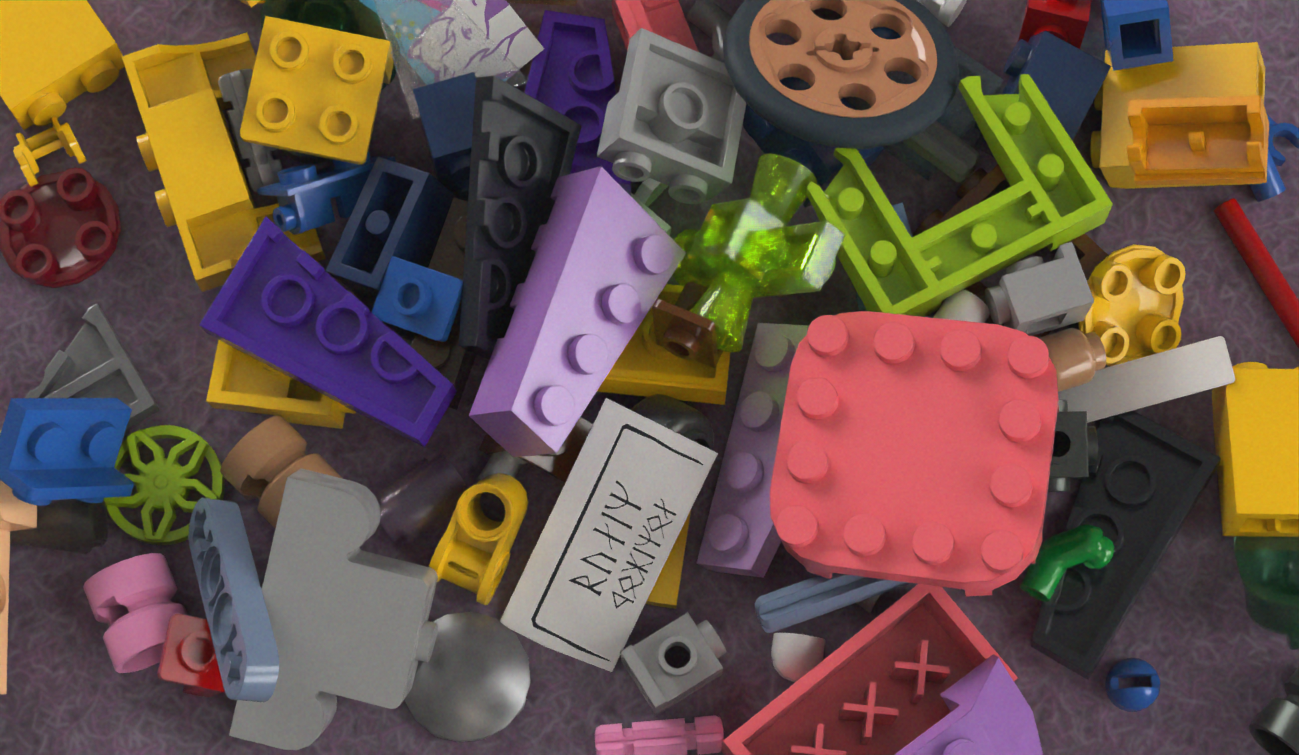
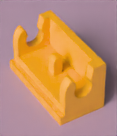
[1127,95,1269,185]

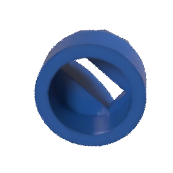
[1105,658,1160,712]

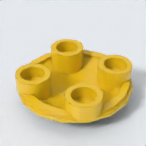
[1078,244,1186,366]

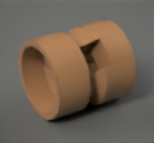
[220,415,343,529]

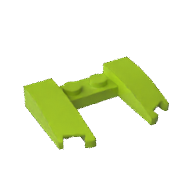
[806,74,1113,317]

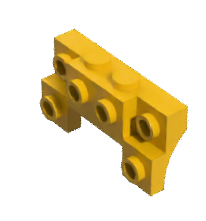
[121,32,326,292]

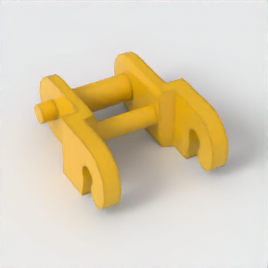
[13,116,87,187]

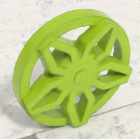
[104,425,225,545]

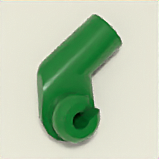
[1020,524,1114,602]

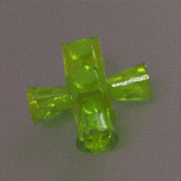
[672,154,845,352]

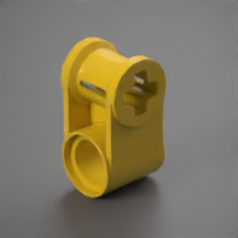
[429,473,528,605]

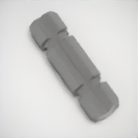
[218,69,283,192]

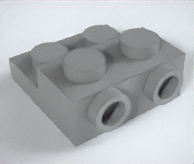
[597,28,746,204]

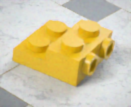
[206,292,357,429]

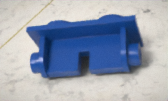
[257,150,396,235]

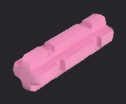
[594,715,724,755]

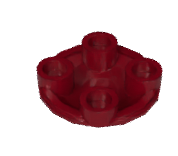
[0,167,121,288]

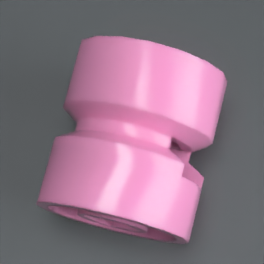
[83,553,188,673]

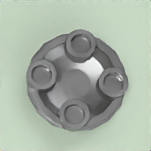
[404,612,531,742]

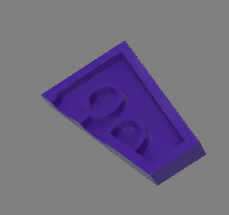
[524,10,631,196]

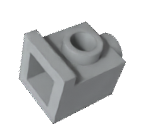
[985,242,1094,336]
[620,612,727,716]

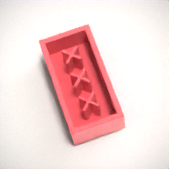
[721,584,1018,755]

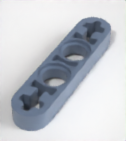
[188,498,279,702]

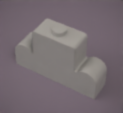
[229,468,438,750]

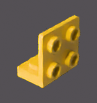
[240,16,394,165]

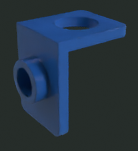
[372,256,463,342]

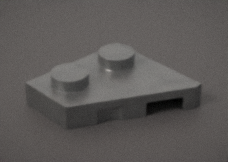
[25,304,160,430]

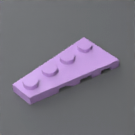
[697,323,809,578]

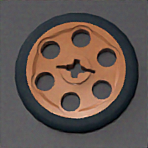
[723,0,959,149]

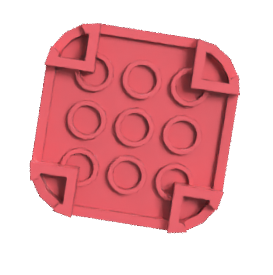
[770,311,1059,597]

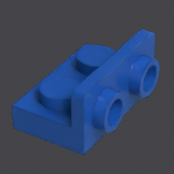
[0,398,134,506]

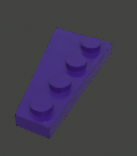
[199,216,457,448]

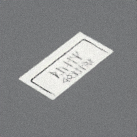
[500,398,718,672]

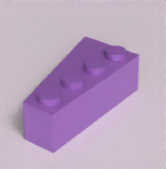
[469,166,686,457]

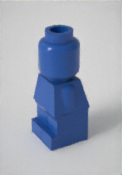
[1100,0,1174,71]

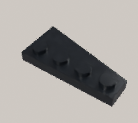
[459,75,582,360]
[1031,411,1221,680]

